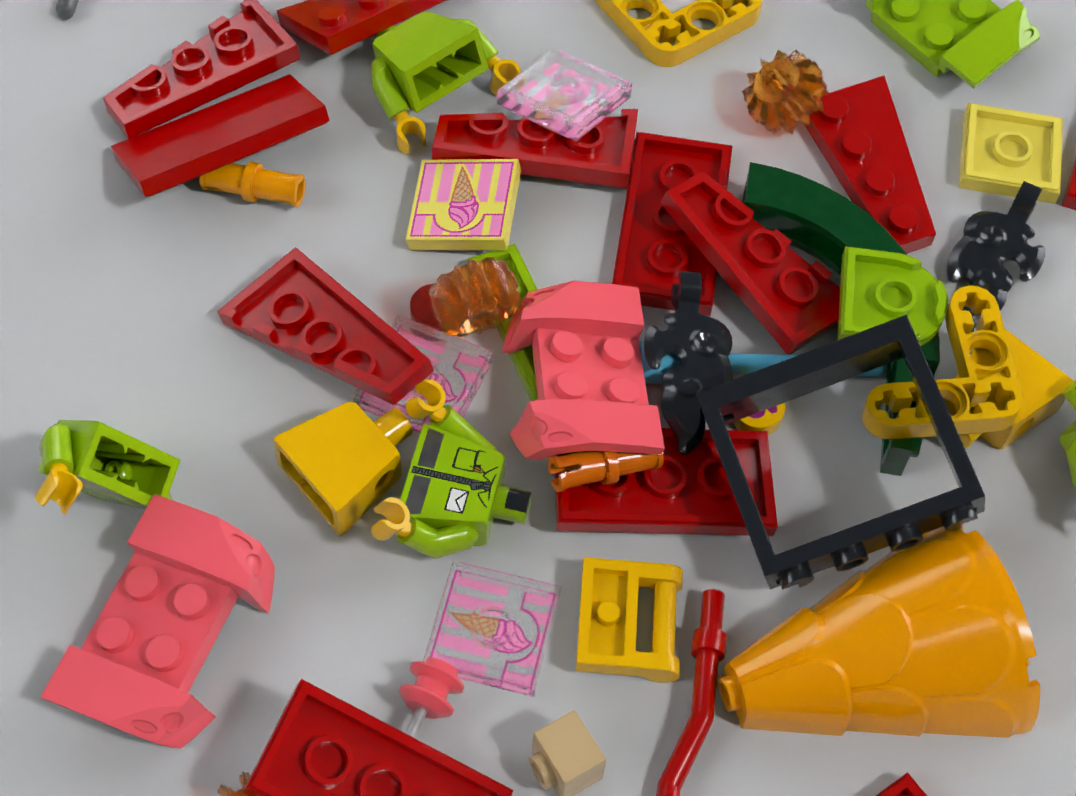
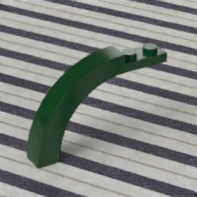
[742,162,940,476]

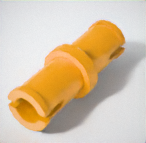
[199,161,306,207]

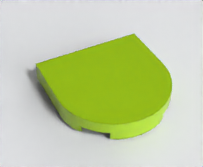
[837,246,948,346]

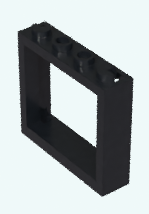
[696,315,985,590]

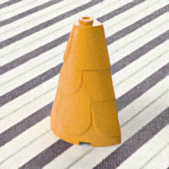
[718,524,1040,738]

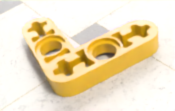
[594,0,763,67]
[862,285,1023,440]

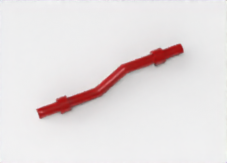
[656,589,727,796]

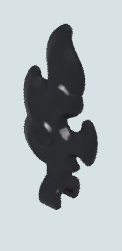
[947,181,1045,332]
[644,271,733,455]

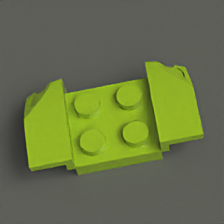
[866,0,1040,89]

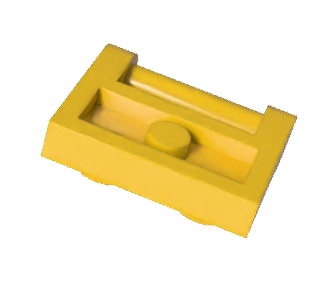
[575,557,683,683]

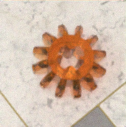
[742,50,829,135]
[429,257,522,338]

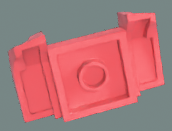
[502,281,665,460]
[40,494,275,749]

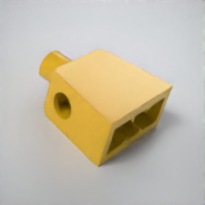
[944,329,1074,449]
[273,402,413,536]

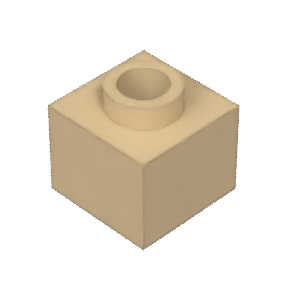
[528,710,607,796]

